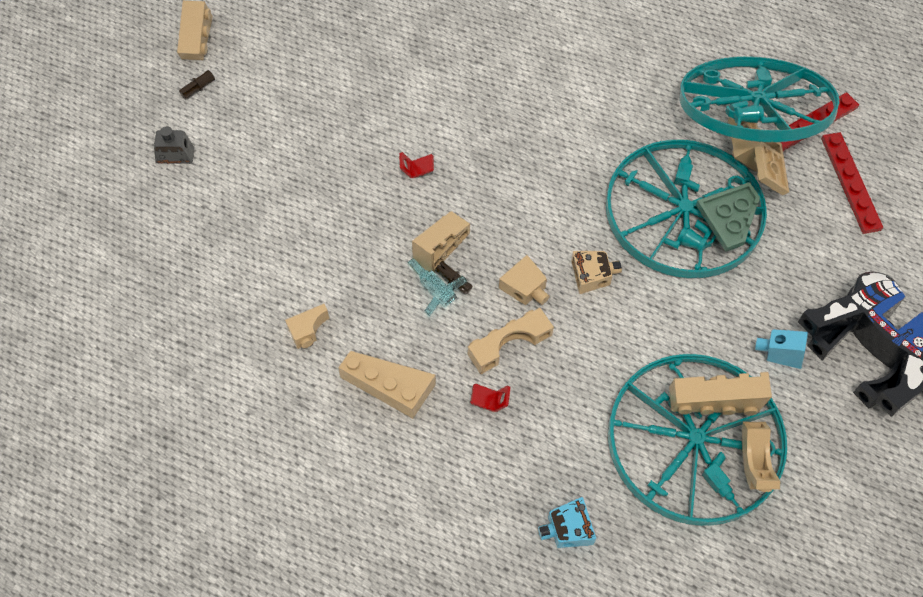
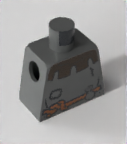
[154,126,195,164]

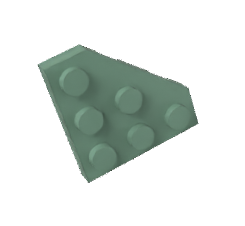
[696,182,760,252]

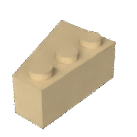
[412,211,470,274]

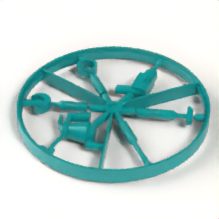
[679,56,839,142]
[606,140,767,278]
[608,354,787,526]

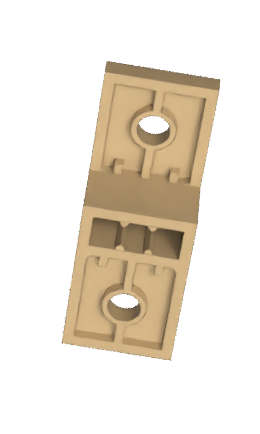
[728,117,789,196]

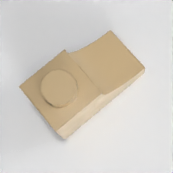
[285,304,329,349]

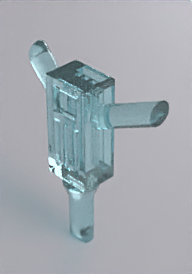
[408,258,468,317]

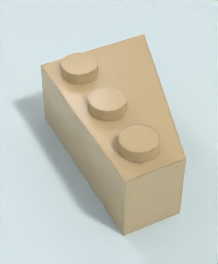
[177,0,213,60]

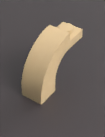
[742,422,780,492]

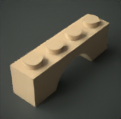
[468,308,554,374]

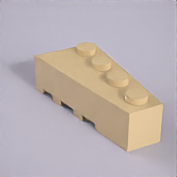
[338,351,436,419]
[669,372,772,416]

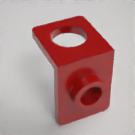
[399,152,434,178]
[470,384,511,412]

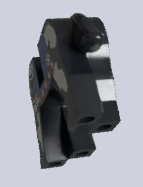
[798,272,923,417]

